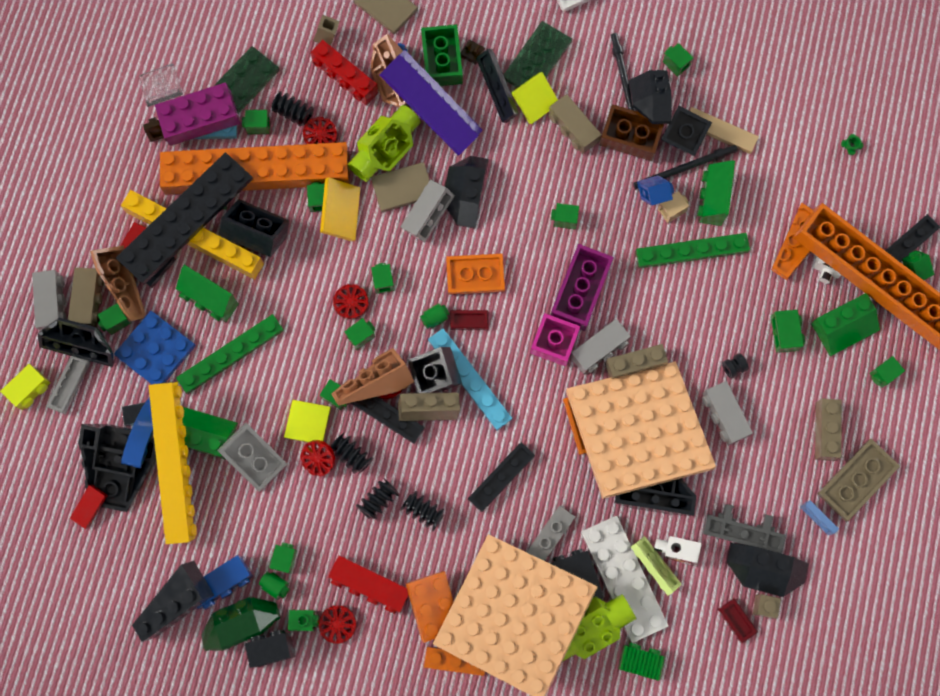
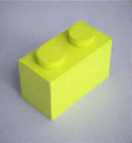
[0,364,51,410]

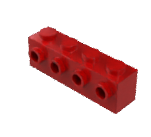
[310,40,378,106]

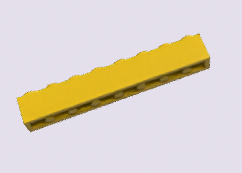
[121,190,264,280]
[148,382,197,544]

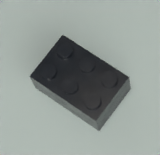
[219,199,290,257]

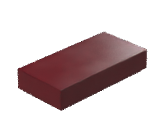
[450,310,488,330]
[717,598,758,644]

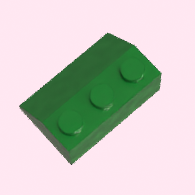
[697,160,735,226]
[175,264,239,322]
[811,293,880,357]
[182,407,238,460]

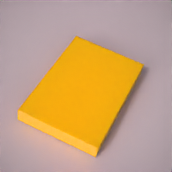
[320,177,360,241]

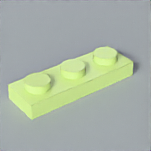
[631,536,682,596]

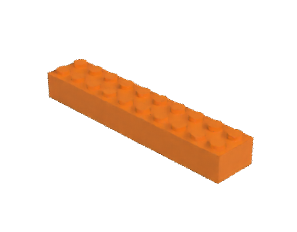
[160,142,350,195]
[793,203,940,350]

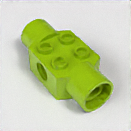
[348,105,421,182]
[562,594,637,662]

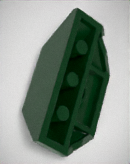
[201,597,281,651]

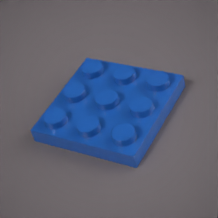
[114,311,196,384]

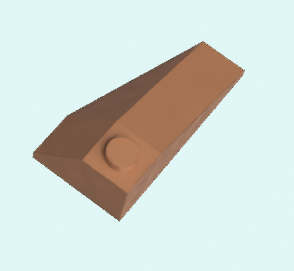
[90,245,146,322]
[332,348,414,406]

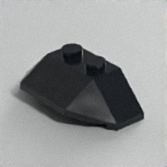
[629,70,672,124]
[445,156,489,229]
[37,318,114,367]
[614,478,697,516]
[726,543,809,597]

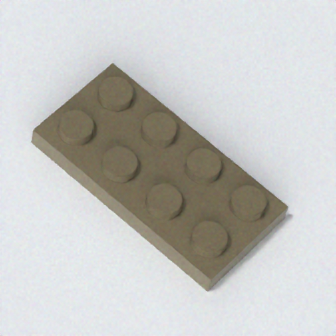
[817,439,900,522]

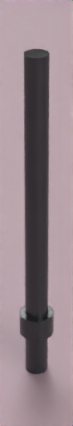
[610,33,636,111]
[633,145,738,190]

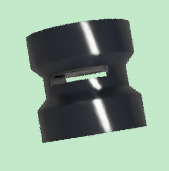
[722,353,749,379]

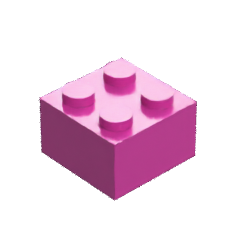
[530,313,581,367]

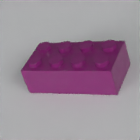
[155,82,241,146]
[550,244,614,331]

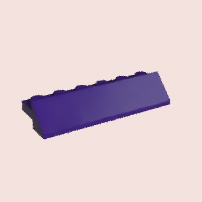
[379,50,482,156]

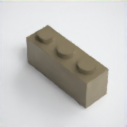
[548,94,602,154]
[68,267,104,327]
[605,344,668,379]
[398,392,460,421]
[815,398,842,461]

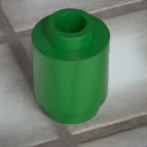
[420,303,449,329]
[259,572,290,600]

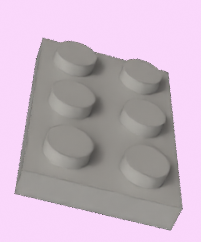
[217,423,287,492]

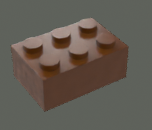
[599,104,664,161]

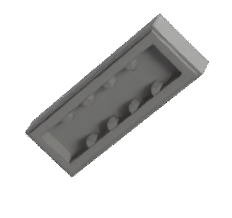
[46,356,91,415]
[527,505,575,561]

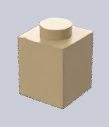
[657,191,689,223]

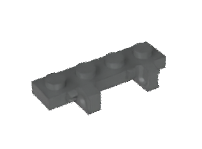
[703,504,786,554]

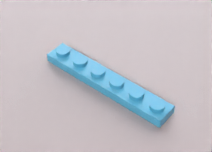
[428,328,512,431]

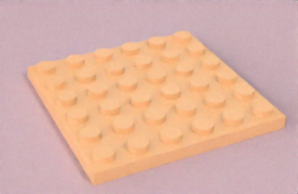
[566,361,716,499]
[433,534,597,696]

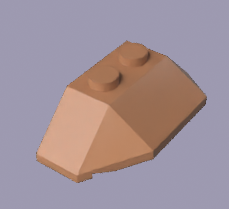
[370,34,407,107]

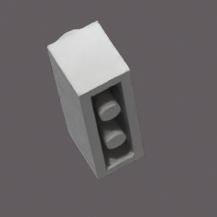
[400,179,455,243]
[32,270,67,331]
[570,319,631,374]
[702,381,753,446]

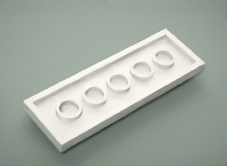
[581,516,669,643]

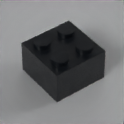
[661,106,712,156]
[408,347,462,393]
[244,630,296,668]

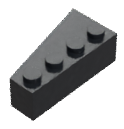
[132,561,214,642]

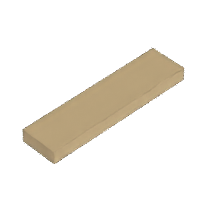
[690,107,759,154]

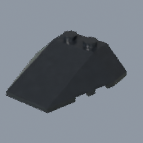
[78,424,156,512]

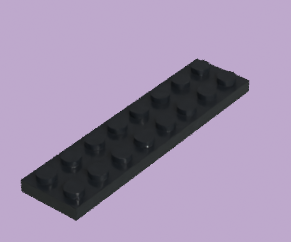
[116,152,253,285]

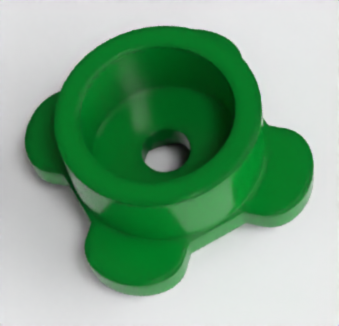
[841,134,863,155]

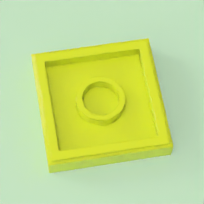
[511,72,558,124]
[284,400,331,443]

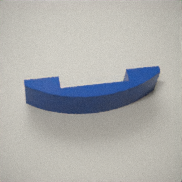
[121,397,153,468]

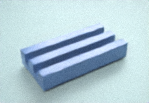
[801,500,839,535]

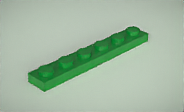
[635,233,750,268]
[176,314,284,395]

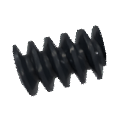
[272,91,314,126]
[330,433,373,474]
[356,478,399,520]
[400,491,444,532]

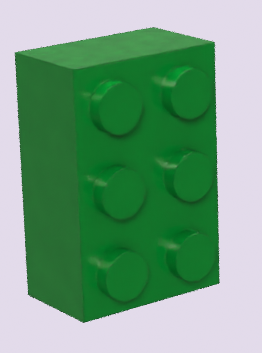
[421,24,463,86]

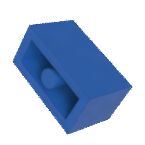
[637,175,674,206]

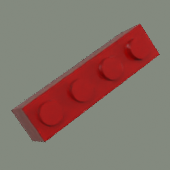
[328,555,409,614]

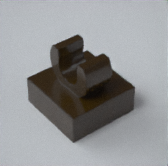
[460,39,485,65]
[143,117,164,142]

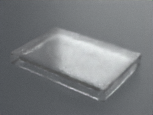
[139,64,183,107]

